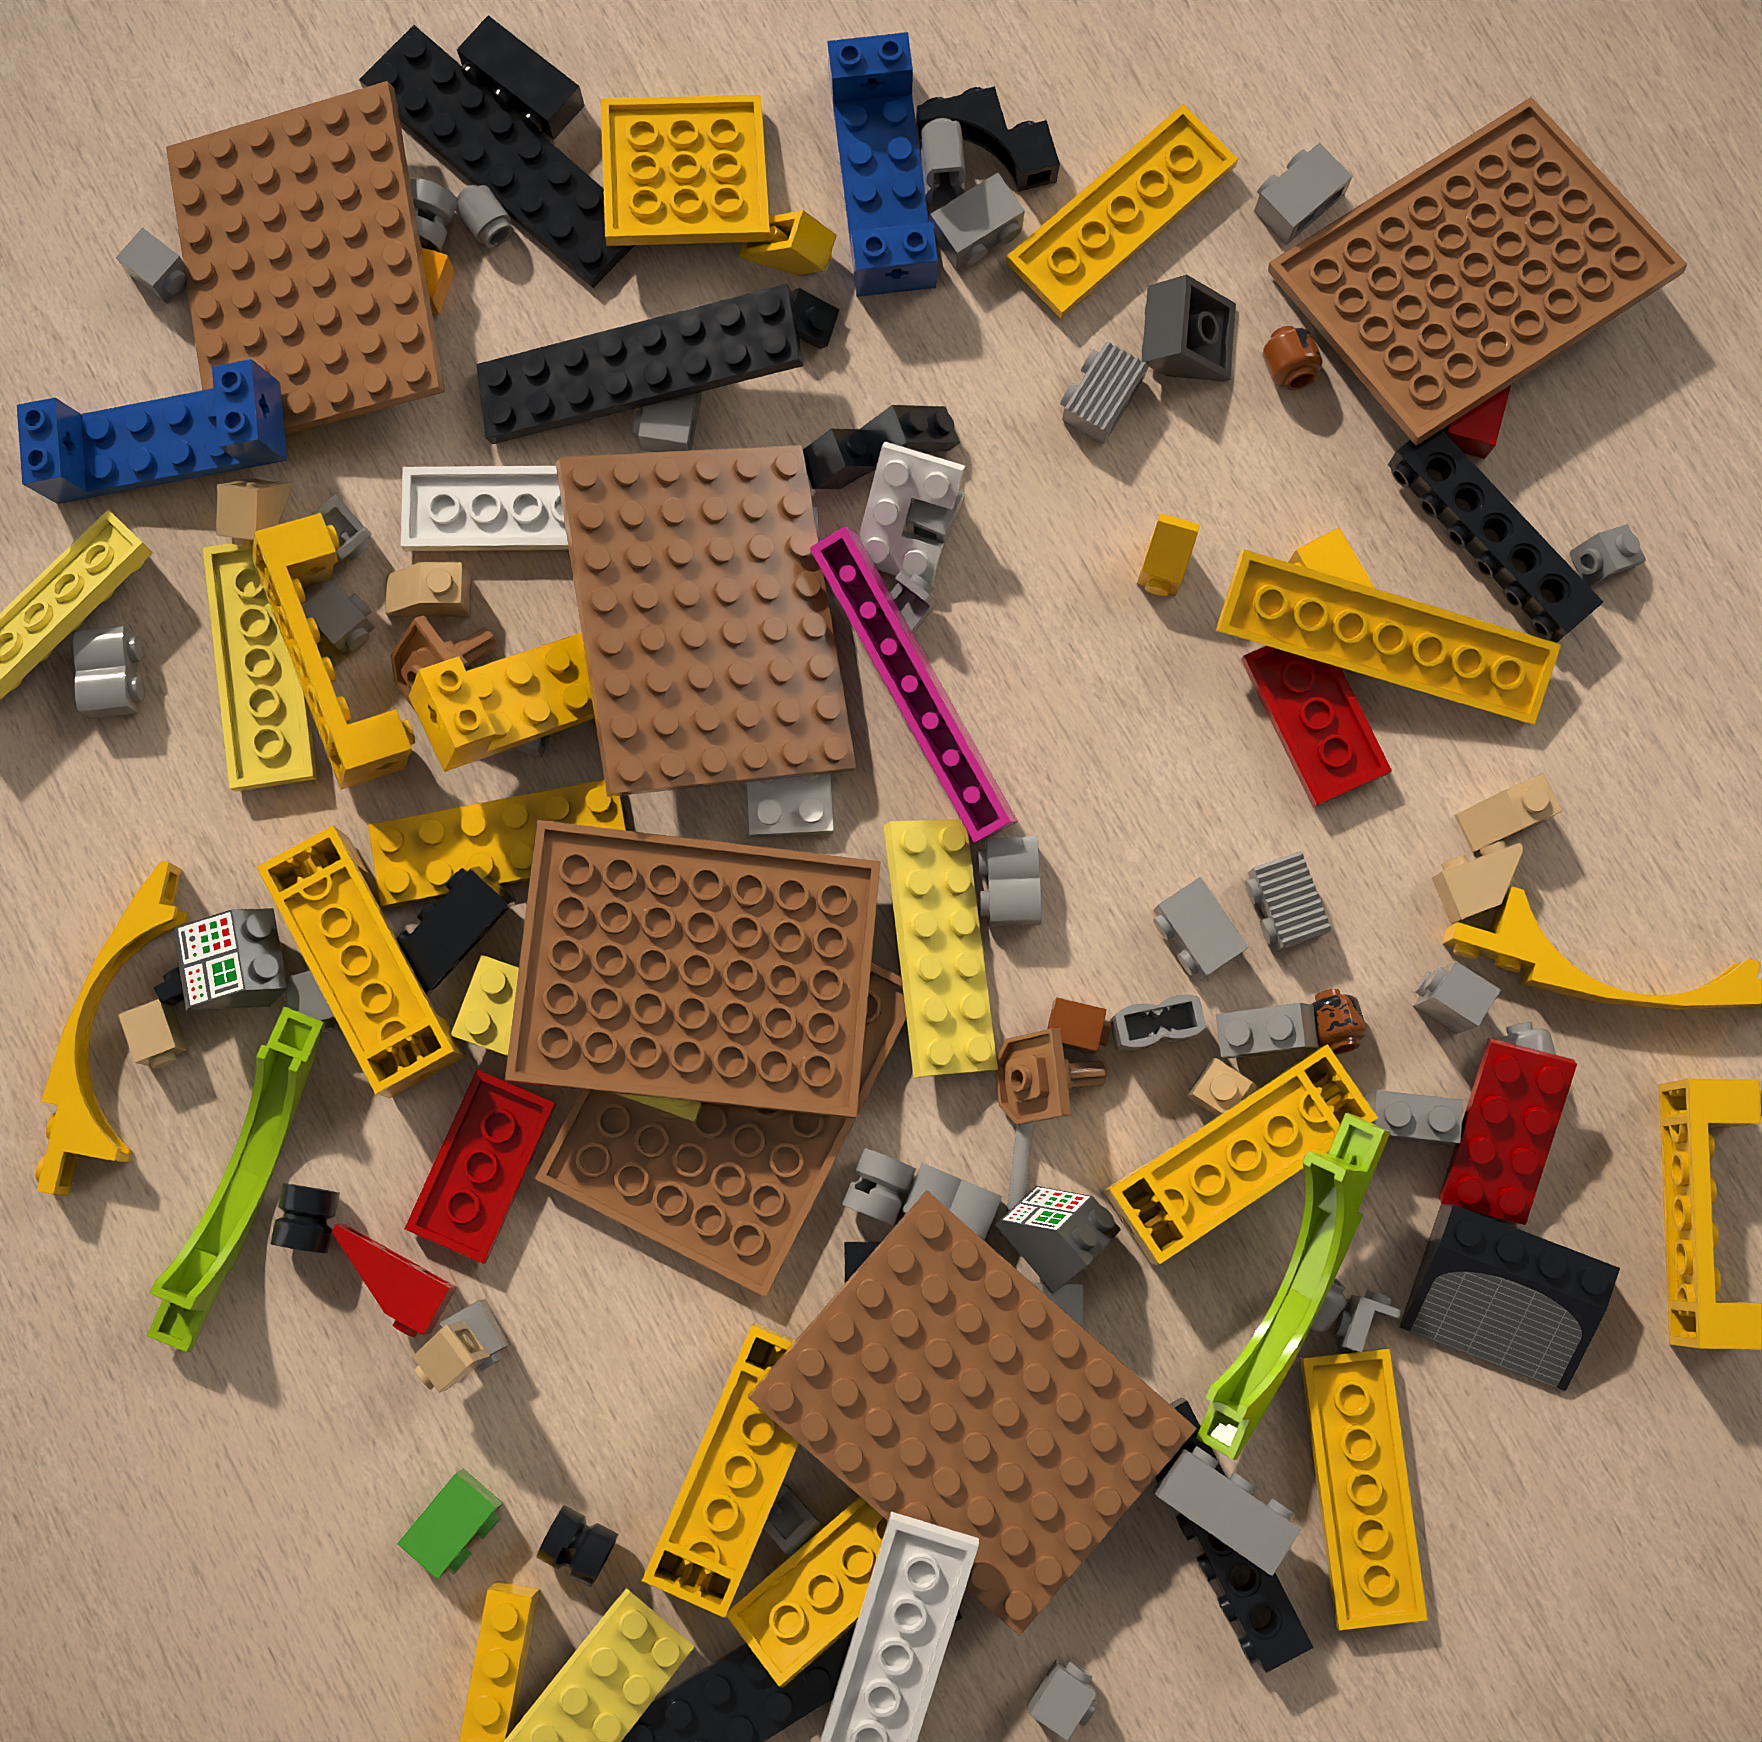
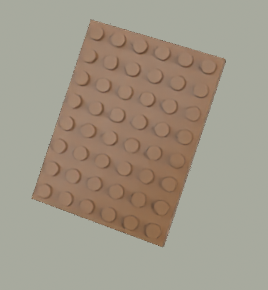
[166,81,445,435]
[1268,97,1687,446]
[555,445,856,797]
[505,820,881,1118]
[535,962,907,1298]
[748,1190,1197,1636]

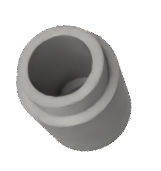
[455,185,513,248]

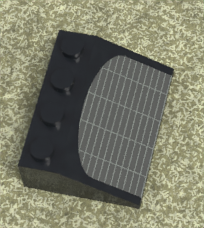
[1399,1204,1620,1391]

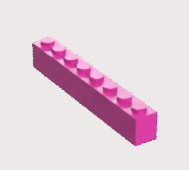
[810,526,1018,843]

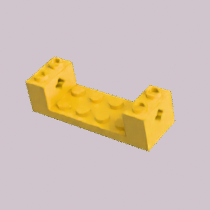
[253,513,415,790]
[408,632,595,772]
[256,825,466,1098]
[1103,1044,1378,1265]
[1658,1078,1762,1349]
[642,1322,799,1618]

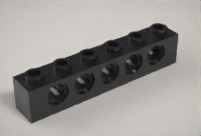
[1387,430,1603,643]
[1155,1397,1314,1673]

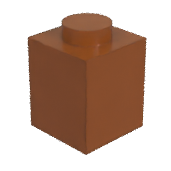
[1047,997,1112,1054]

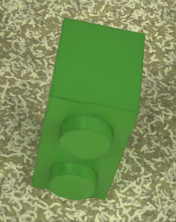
[397,1468,503,1579]

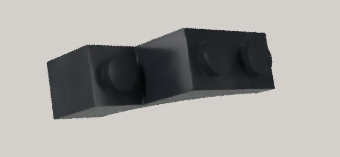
[916,86,1060,192]
[803,405,960,489]

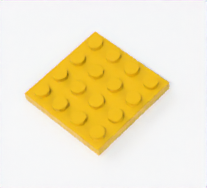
[600,95,770,246]

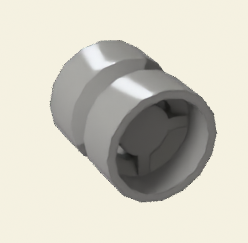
[410,178,458,253]
[842,1148,916,1226]

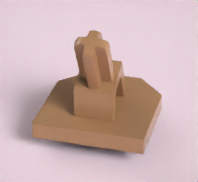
[391,615,497,710]
[995,1028,1107,1124]

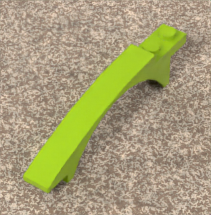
[146,1006,326,1353]
[1196,1113,1391,1460]

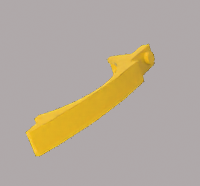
[35,861,188,1195]
[1442,886,1762,1010]

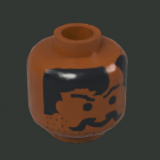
[1262,326,1323,390]
[1310,989,1367,1055]

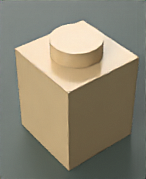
[118,999,188,1069]

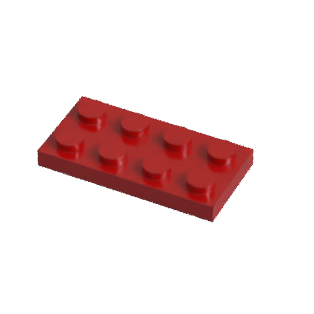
[1241,646,1392,808]
[1439,1038,1577,1225]
[404,1069,557,1264]

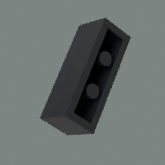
[457,15,585,140]
[396,866,517,996]

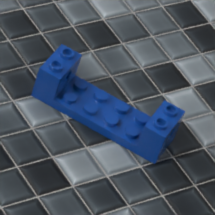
[827,32,938,297]
[17,359,287,504]

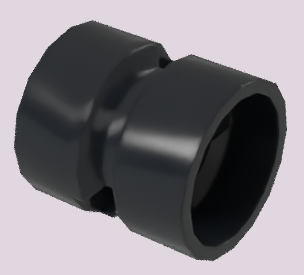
[270,1183,340,1253]
[536,1505,619,1587]

